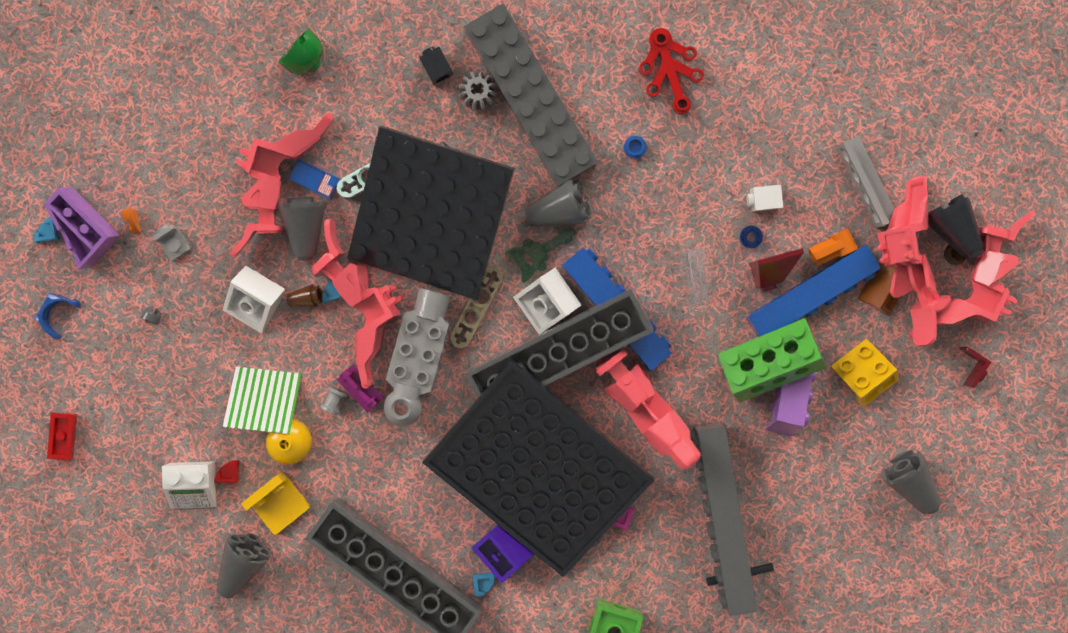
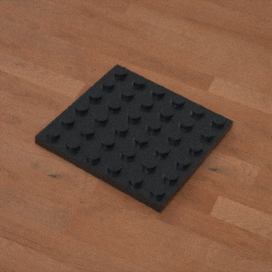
[347,126,515,300]

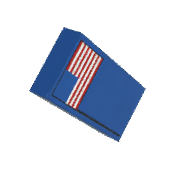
[289,158,341,200]

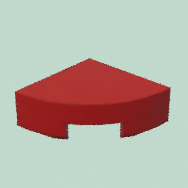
[214,460,239,483]

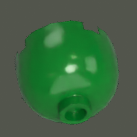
[278,28,323,75]

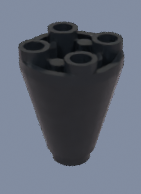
[928,194,984,261]

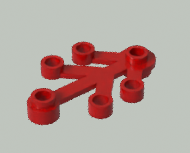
[639,28,704,115]

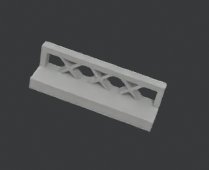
[836,136,894,228]

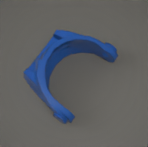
[34,293,81,340]

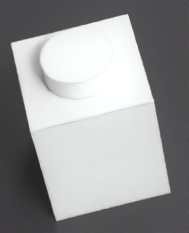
[747,185,783,212]

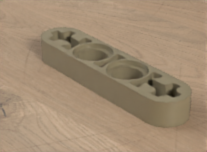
[450,267,503,348]

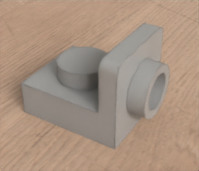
[152,224,192,261]

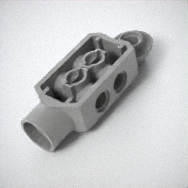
[384,288,451,427]

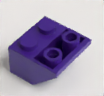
[471,524,534,584]

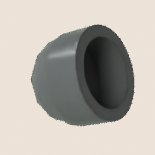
[140,306,161,325]

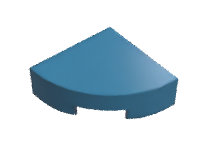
[34,218,60,243]
[322,279,342,304]
[473,572,496,598]

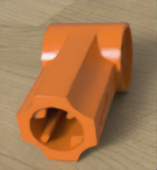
[808,228,858,266]

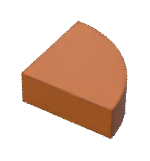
[121,208,141,234]

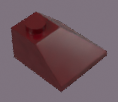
[750,248,804,292]

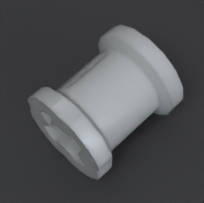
[320,386,348,415]

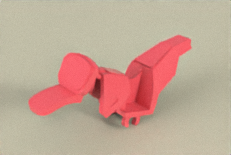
[229,113,334,258]
[877,175,951,347]
[908,210,1036,339]
[311,219,402,389]
[595,348,701,469]

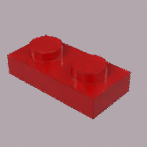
[47,412,77,460]

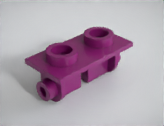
[337,364,384,413]

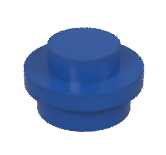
[623,136,646,159]

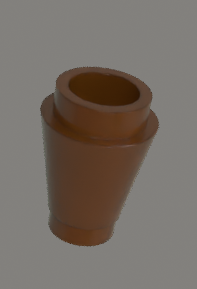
[287,284,323,307]

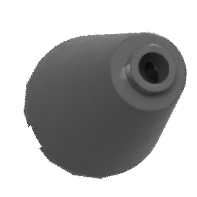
[278,197,325,261]
[881,450,941,514]

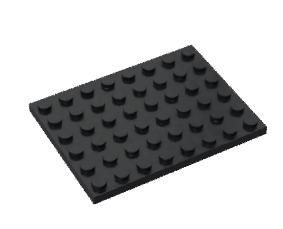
[422,359,654,577]

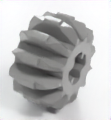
[459,71,497,111]

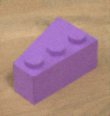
[44,187,121,270]
[765,373,816,436]

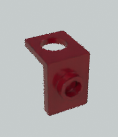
[959,346,991,388]

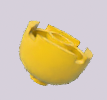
[266,419,312,465]

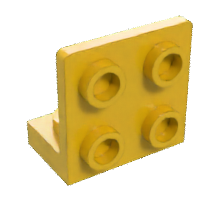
[832,339,899,408]
[241,471,310,535]

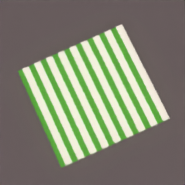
[223,367,301,434]

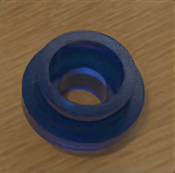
[739,226,763,249]

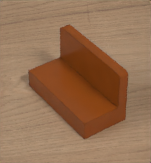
[858,261,900,316]

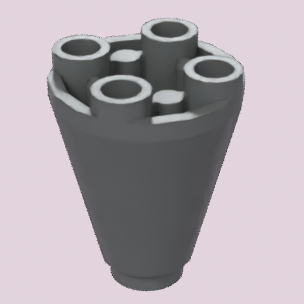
[525,179,591,227]
[217,533,271,598]

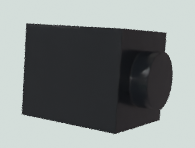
[419,47,453,85]

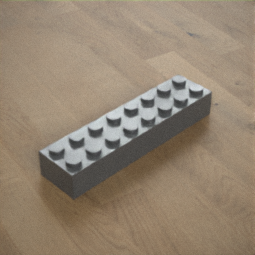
[464,3,598,187]
[465,287,654,398]
[690,421,758,616]
[305,498,483,633]

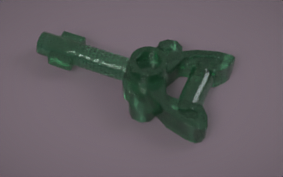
[505,227,577,283]

